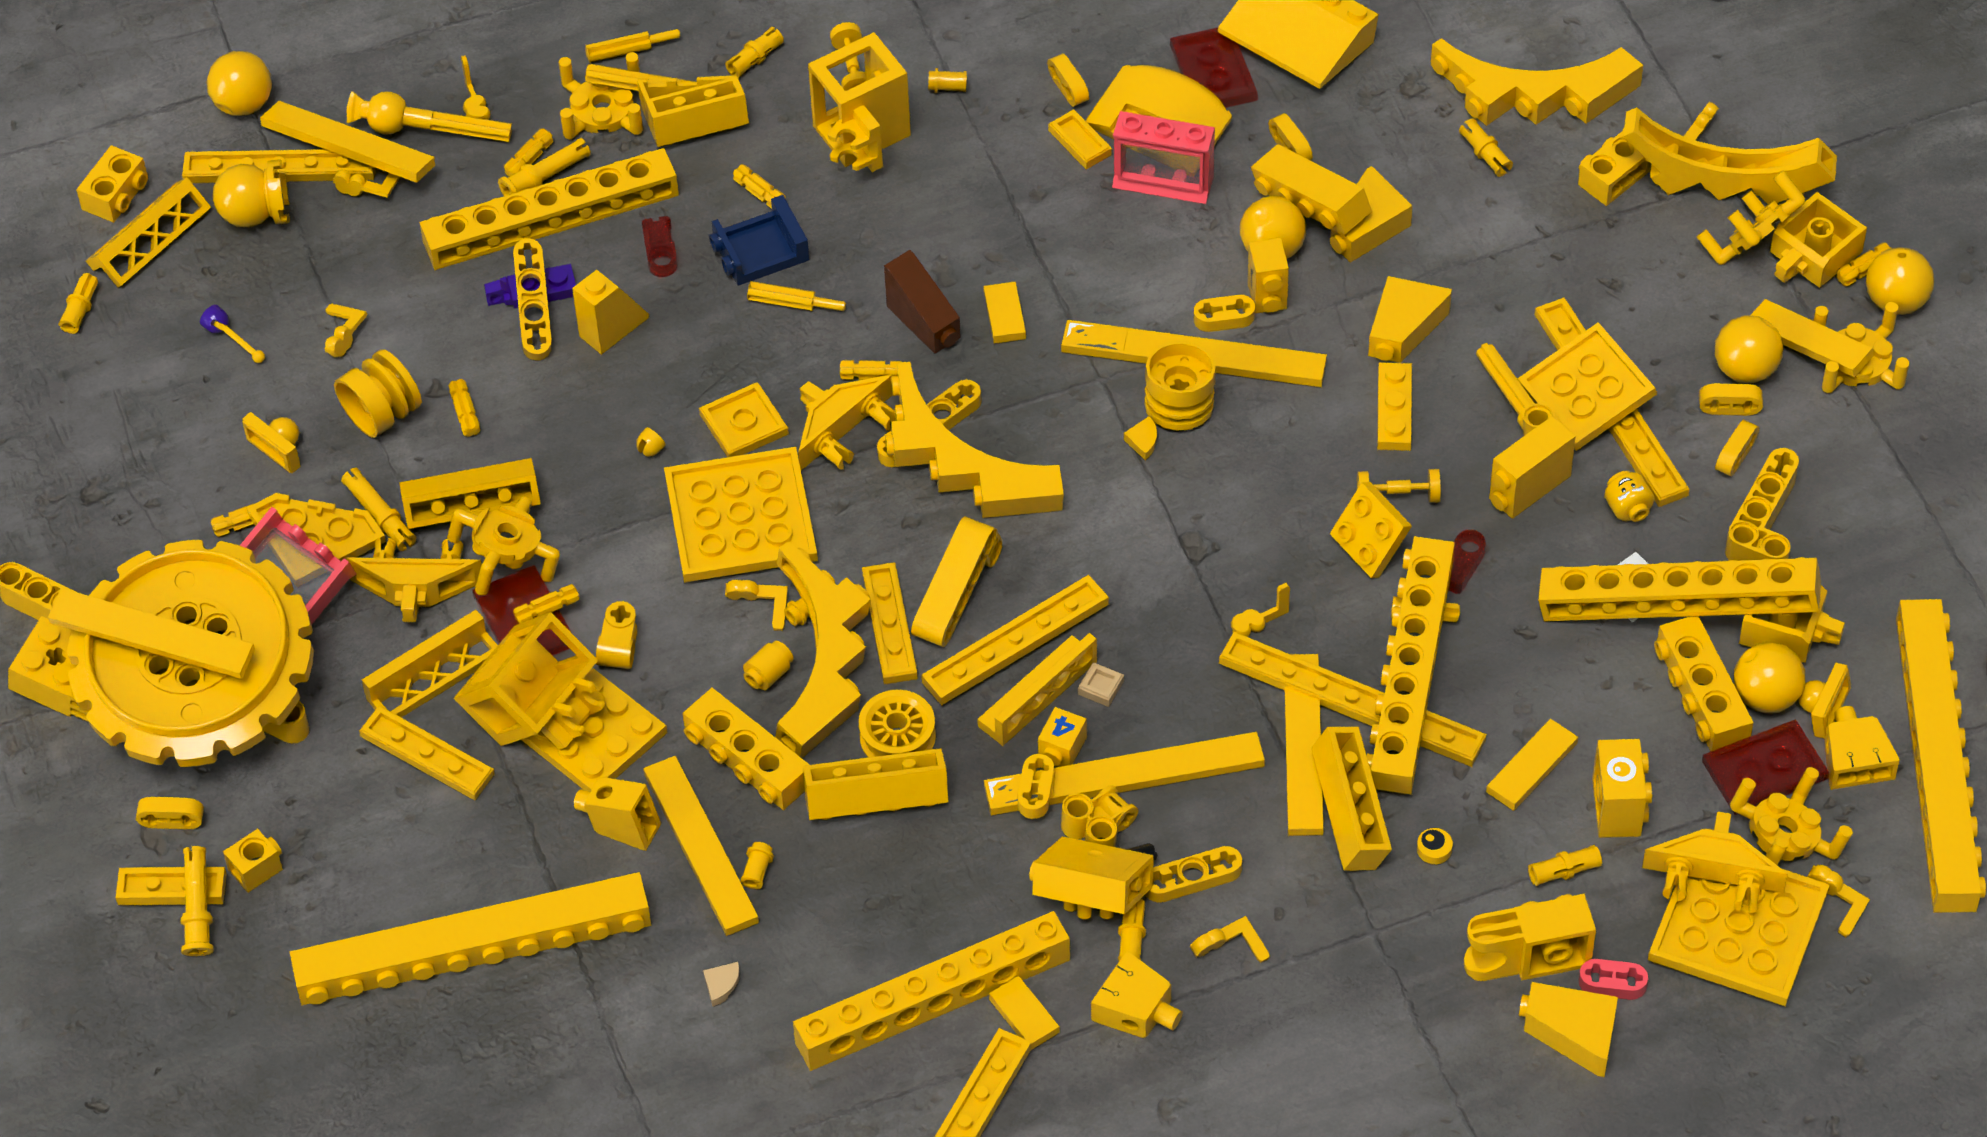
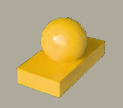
[242,412,301,474]
[1798,663,1851,739]

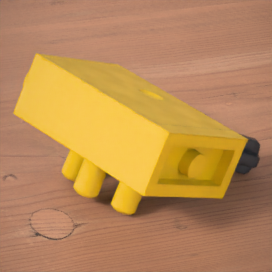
[1029,836,1158,920]

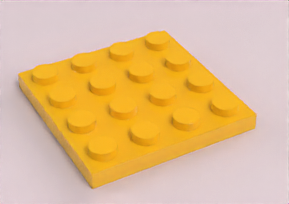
[664,447,818,583]
[1648,869,1830,1007]

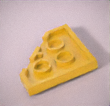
[247,493,386,588]

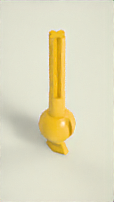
[347,91,512,142]

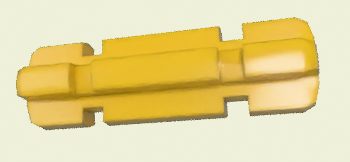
[504,128,553,176]
[733,164,786,209]
[1836,242,1891,286]
[840,360,902,380]
[448,379,480,437]
[211,504,254,537]
[513,584,579,624]

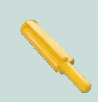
[585,29,681,63]
[747,281,846,311]

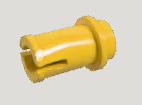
[928,68,967,93]
[784,598,810,626]
[740,842,774,890]

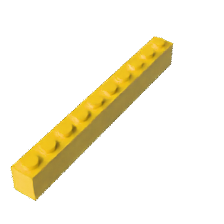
[1896,599,1986,913]
[289,872,651,1006]

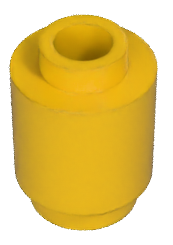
[743,640,794,690]

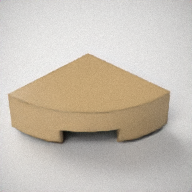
[703,962,740,1007]

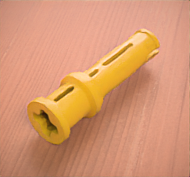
[498,138,591,196]
[180,846,214,956]

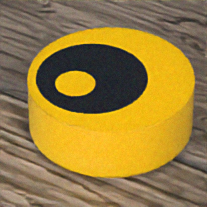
[1417,828,1453,864]

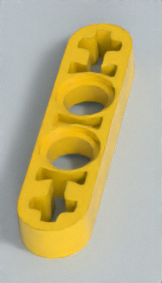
[513,238,552,361]
[877,379,982,468]

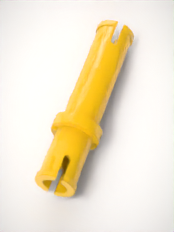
[341,467,417,551]

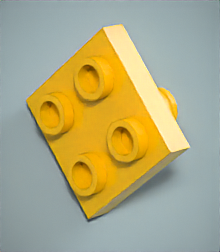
[1329,482,1412,578]

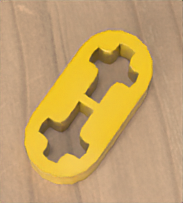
[1047,53,1089,107]
[1268,113,1313,161]
[1194,295,1255,332]
[1699,383,1763,416]
[1715,419,1759,477]
[1017,754,1054,819]
[136,797,204,829]

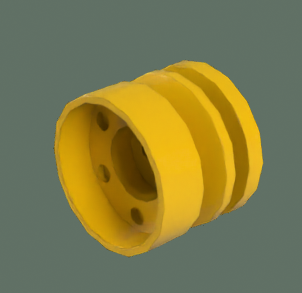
[1144,341,1216,431]
[334,349,422,438]

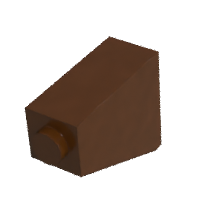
[884,250,961,354]

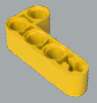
[1725,448,1799,561]
[911,516,1002,647]

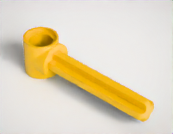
[1476,343,1553,436]

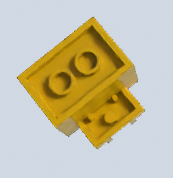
[808,32,911,172]
[453,612,606,750]

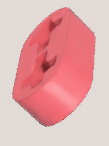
[1579,959,1648,1000]

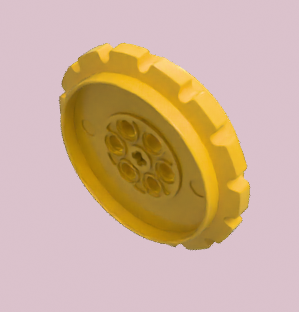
[67,540,314,767]

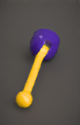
[200,304,265,363]

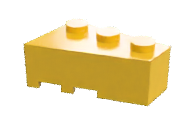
[637,75,749,147]

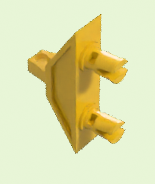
[798,374,896,471]
[346,538,482,622]
[1642,812,1788,914]

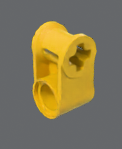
[596,601,638,669]

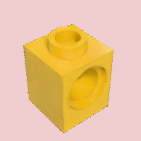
[223,828,283,893]

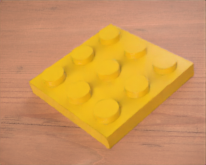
[1517,322,1657,451]
[521,668,667,792]

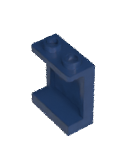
[709,195,809,286]

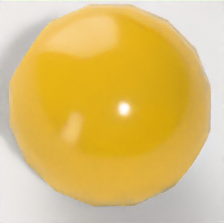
[206,51,272,116]
[1240,196,1306,259]
[1866,247,1934,315]
[1715,315,1783,383]
[1734,642,1805,714]

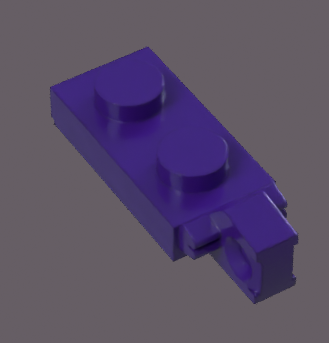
[484,264,576,309]

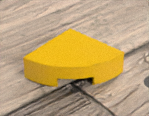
[1124,416,1157,460]

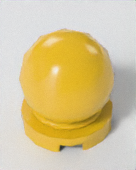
[213,159,290,228]

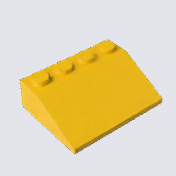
[1218,0,1379,89]

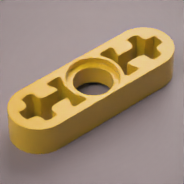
[1145,846,1242,903]

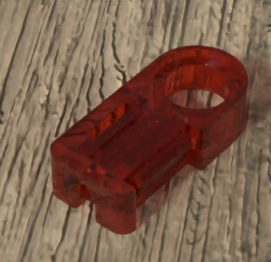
[642,216,678,277]
[1448,530,1486,594]

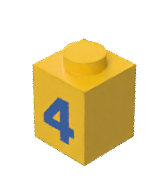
[1038,707,1087,766]

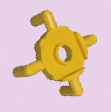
[559,52,643,140]
[1696,170,1805,265]
[1813,302,1909,393]
[447,496,560,595]
[1730,767,1853,865]

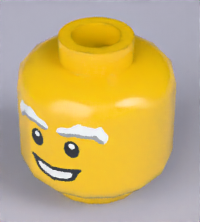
[1604,471,1655,522]

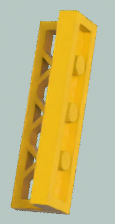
[86,177,211,287]
[361,610,498,718]
[977,633,1097,746]

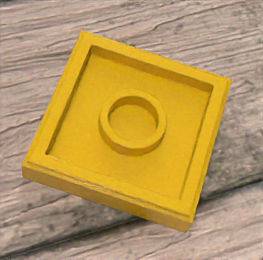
[699,382,789,457]

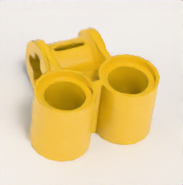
[1061,785,1139,847]

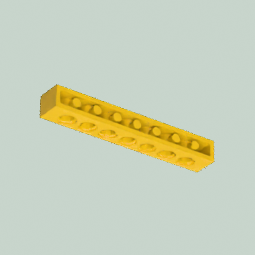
[419,148,679,270]
[1367,536,1455,795]
[1538,557,1821,621]
[793,911,1070,1071]

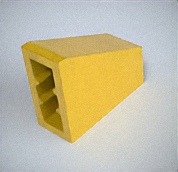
[1330,166,1412,263]
[572,269,649,355]
[1368,276,1452,363]
[1519,982,1618,1077]

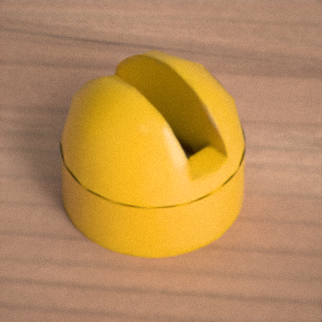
[636,427,666,457]

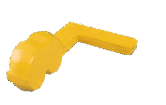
[461,56,491,120]
[1684,102,1719,141]
[333,170,401,198]
[324,304,367,358]
[725,580,788,631]
[1231,583,1290,637]
[1807,865,1870,937]
[1190,916,1269,963]

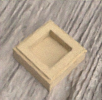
[1078,662,1124,707]

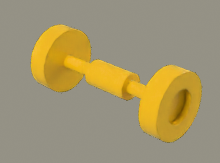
[830,22,866,91]
[1357,469,1441,503]

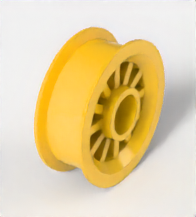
[859,690,936,757]

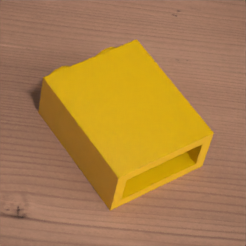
[1489,416,1576,519]

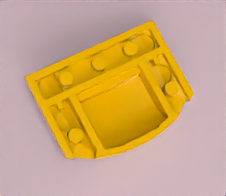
[1085,65,1232,177]

